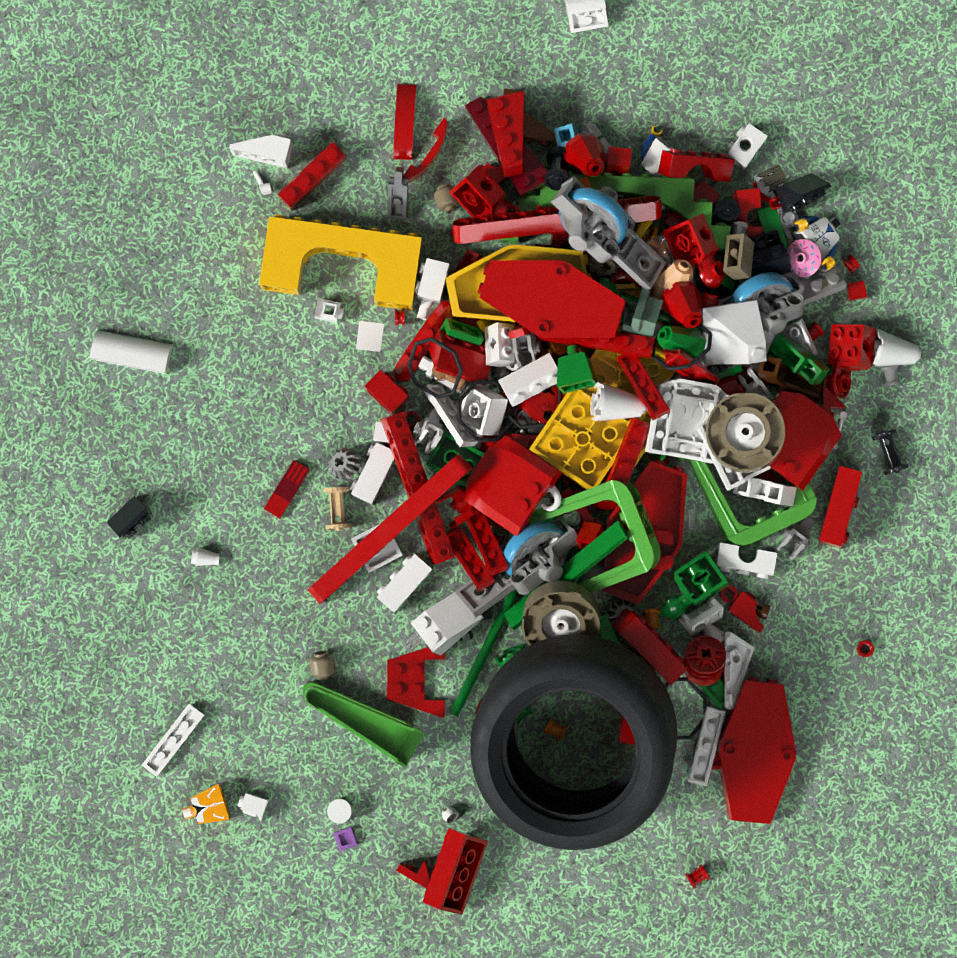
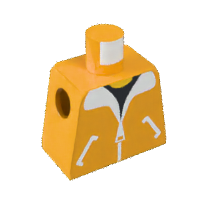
[182,783,231,824]

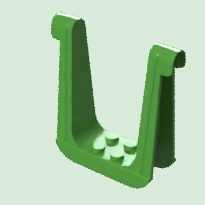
[676,398,817,547]
[528,480,661,593]
[302,682,425,768]

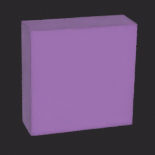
[334,826,358,851]

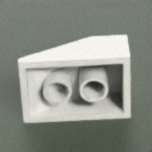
[229,134,293,169]
[411,592,484,655]

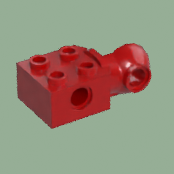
[449,165,520,217]
[662,213,726,289]
[825,324,877,399]

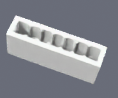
[89,330,173,374]

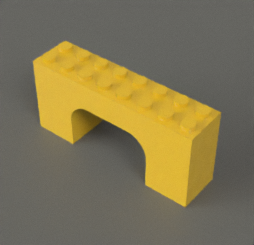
[259,214,422,311]

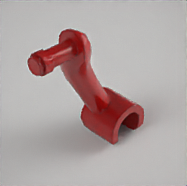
[753,182,784,210]

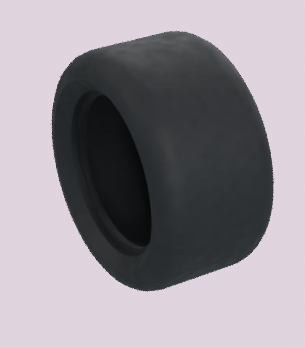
[470,634,677,850]

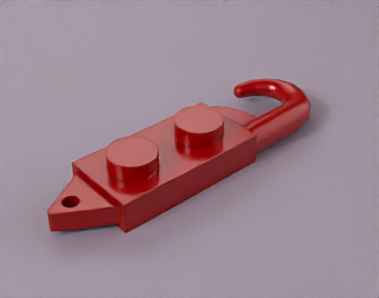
[664,349,720,387]

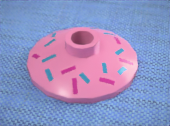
[787,239,822,277]

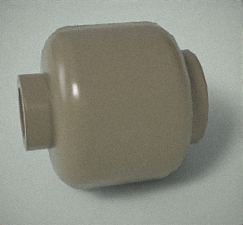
[434,184,460,214]
[309,651,336,680]

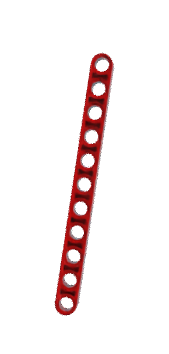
[452,196,662,244]
[308,453,472,604]

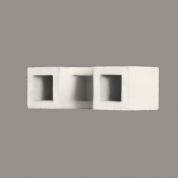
[733,477,797,506]
[715,542,777,579]

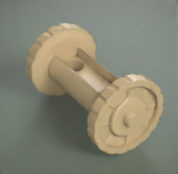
[323,486,351,531]

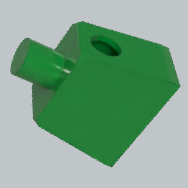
[557,345,597,394]

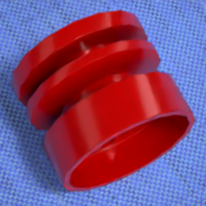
[684,636,726,686]

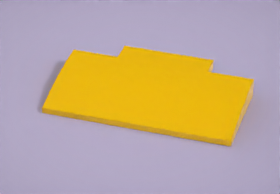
[529,324,676,490]

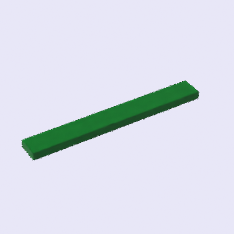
[504,521,629,630]

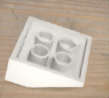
[702,300,767,365]

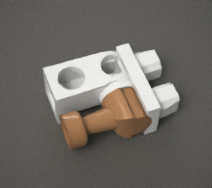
[418,356,469,395]

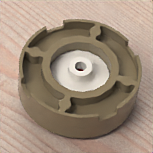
[706,393,785,473]
[522,581,601,646]

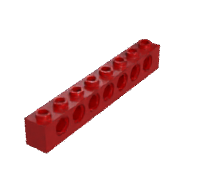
[380,411,455,564]

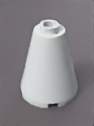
[872,329,921,367]
[590,382,646,421]

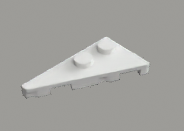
[725,632,754,709]

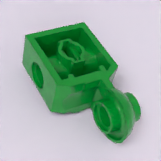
[659,551,729,621]

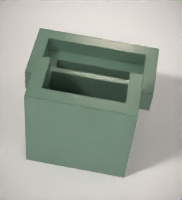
[622,289,663,337]

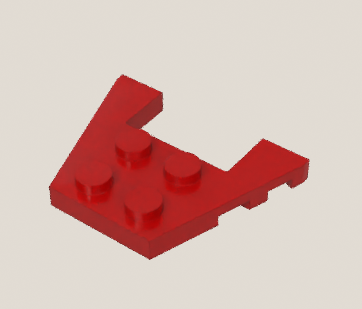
[387,647,445,718]

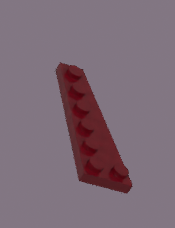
[465,97,548,198]

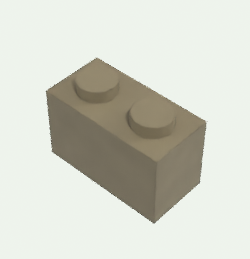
[723,233,754,280]

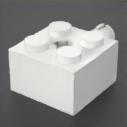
[415,258,450,320]
[461,385,508,449]

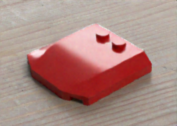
[769,390,842,491]
[464,436,562,536]

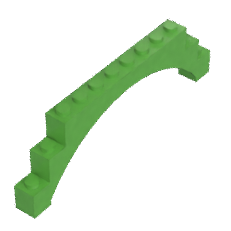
[499,171,731,252]

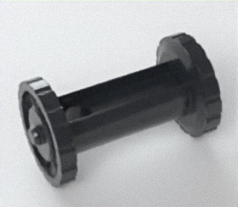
[544,146,570,191]
[712,199,740,235]
[872,429,909,475]

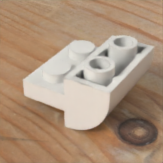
[565,0,608,33]

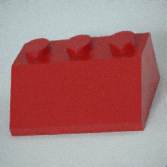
[428,329,490,386]

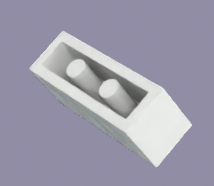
[498,353,558,407]
[350,442,395,505]
[377,554,432,613]

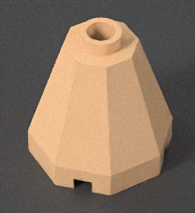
[651,259,693,300]

